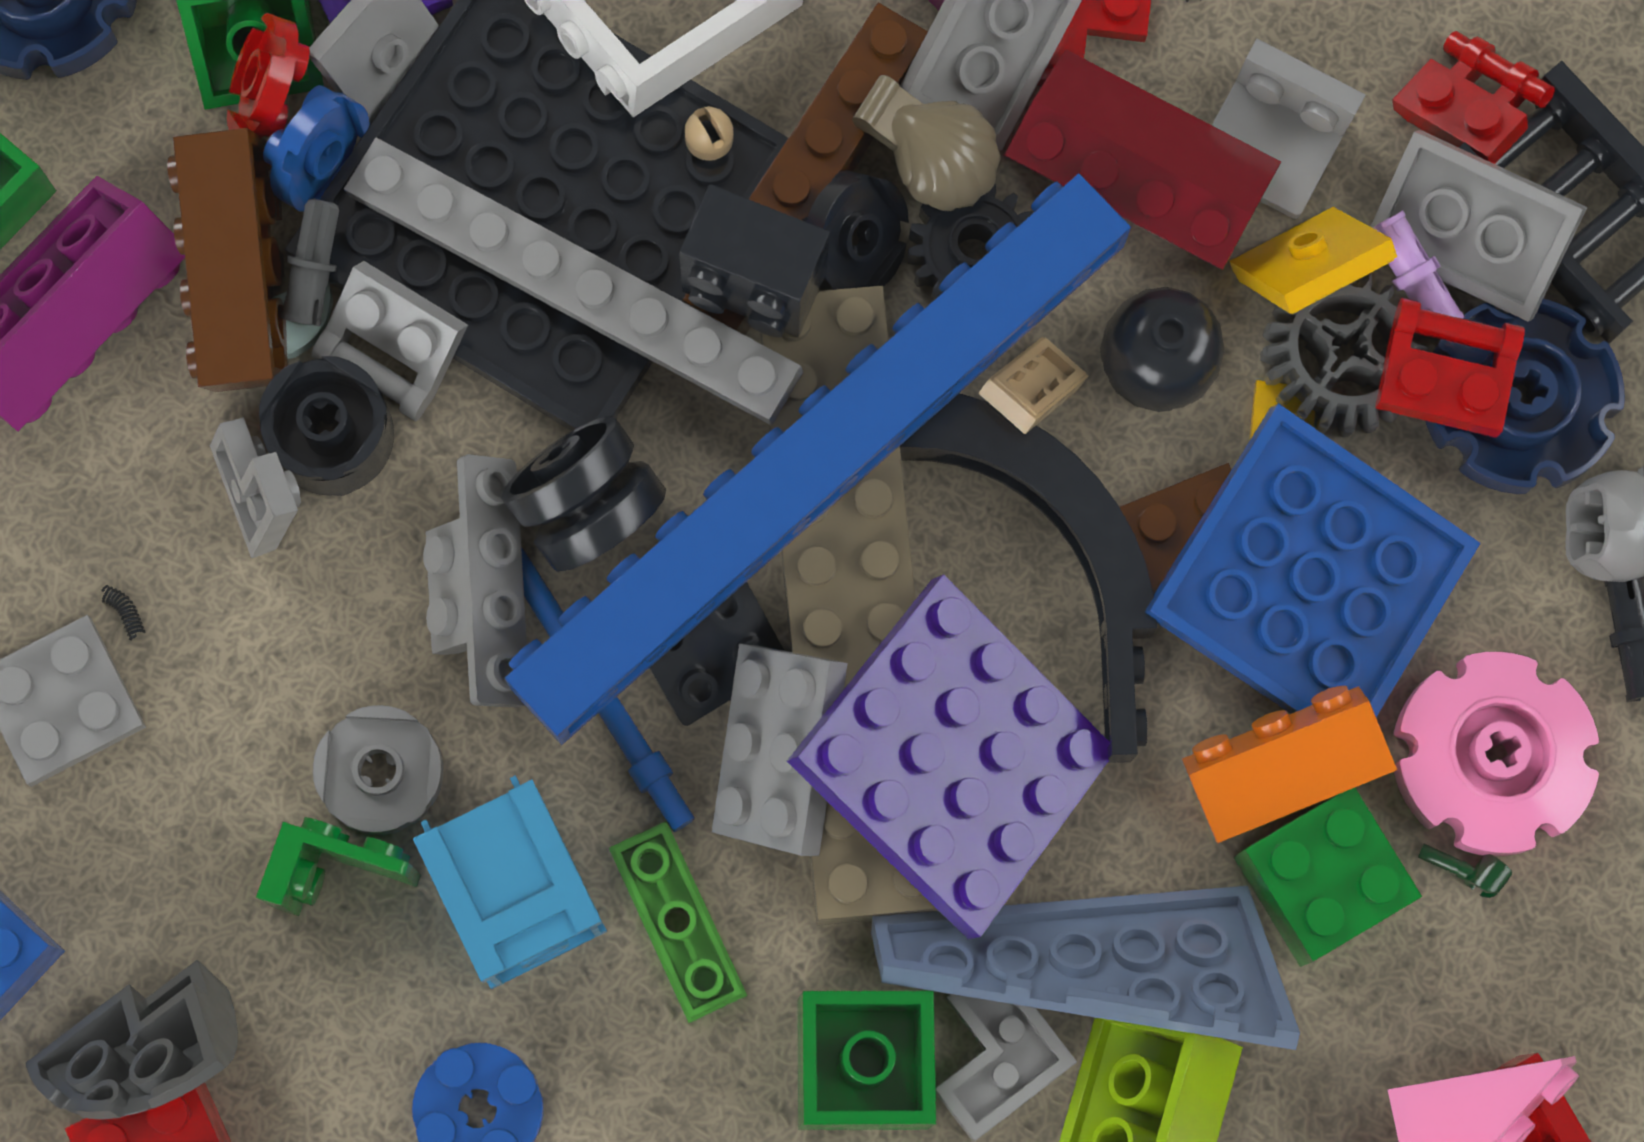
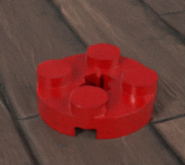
[227,13,310,138]

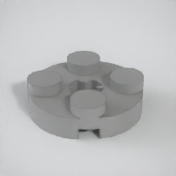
[313,705,444,835]

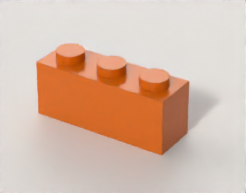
[1182,686,1397,844]

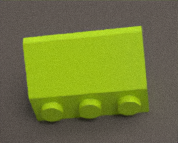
[1059,1017,1243,1142]

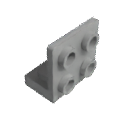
[1212,39,1366,219]

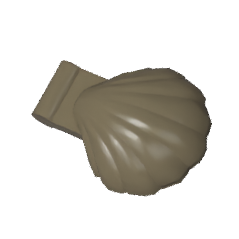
[852,75,1001,211]

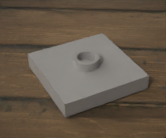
[309,0,439,127]

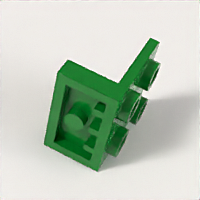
[256,817,421,916]

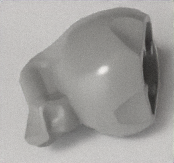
[1565,466,1644,582]

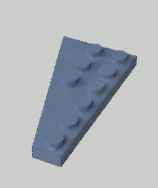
[871,886,1300,1050]

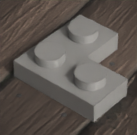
[210,417,301,558]
[936,994,1077,1142]

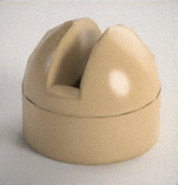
[684,106,734,160]

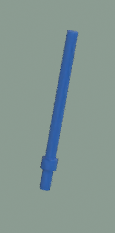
[521,546,695,832]

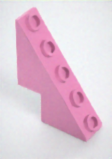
[1388,1056,1579,1142]

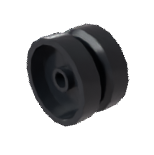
[501,416,666,572]

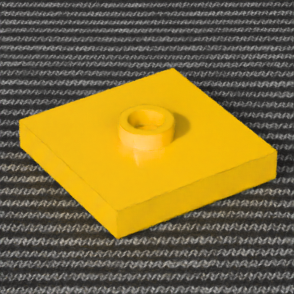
[1229,207,1397,314]

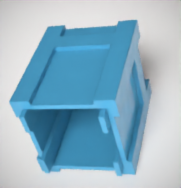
[413,775,607,989]

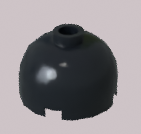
[1100,287,1224,412]

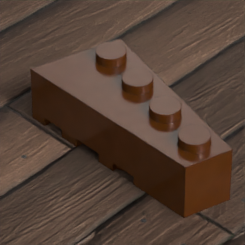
[167,128,288,392]

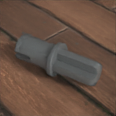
[280,199,339,326]

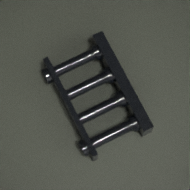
[1459,61,1644,344]

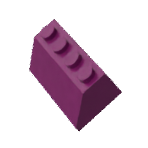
[0,176,185,432]

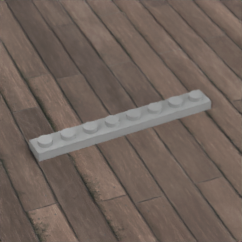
[344,138,803,426]

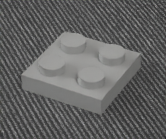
[0,615,146,787]

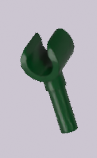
[1418,843,1512,898]

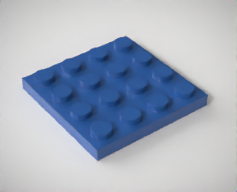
[1145,403,1481,717]

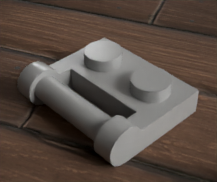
[311,261,468,422]

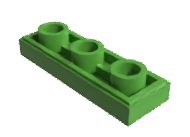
[609,821,747,1023]

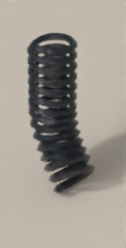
[101,585,146,641]

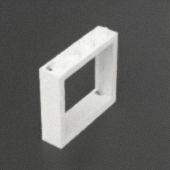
[524,0,803,117]

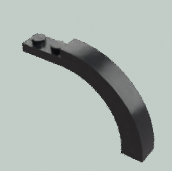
[900,393,1157,763]

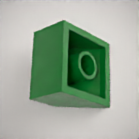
[176,0,324,110]

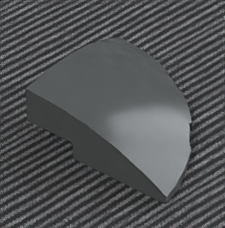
[25,960,238,1119]

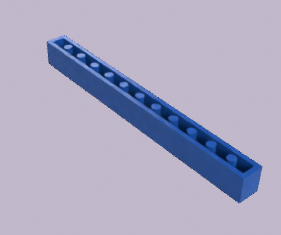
[505,173,1131,746]

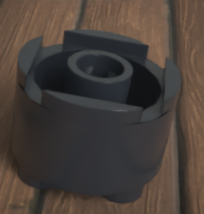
[259,356,394,496]

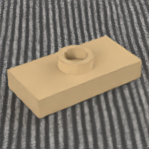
[979,337,1089,434]

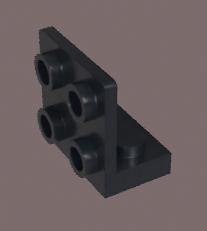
[649,582,785,726]

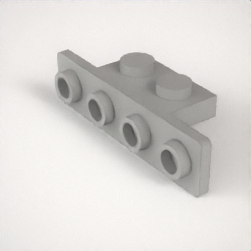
[423,454,527,708]

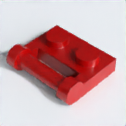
[1375,298,1525,438]

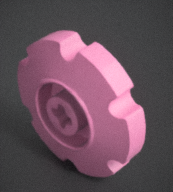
[1394,652,1599,856]

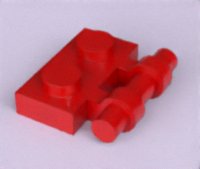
[1392,31,1555,164]

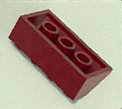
[1005,50,1281,270]

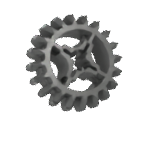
[1260,274,1429,437]

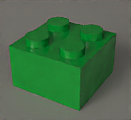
[1234,788,1422,967]
[797,991,936,1130]

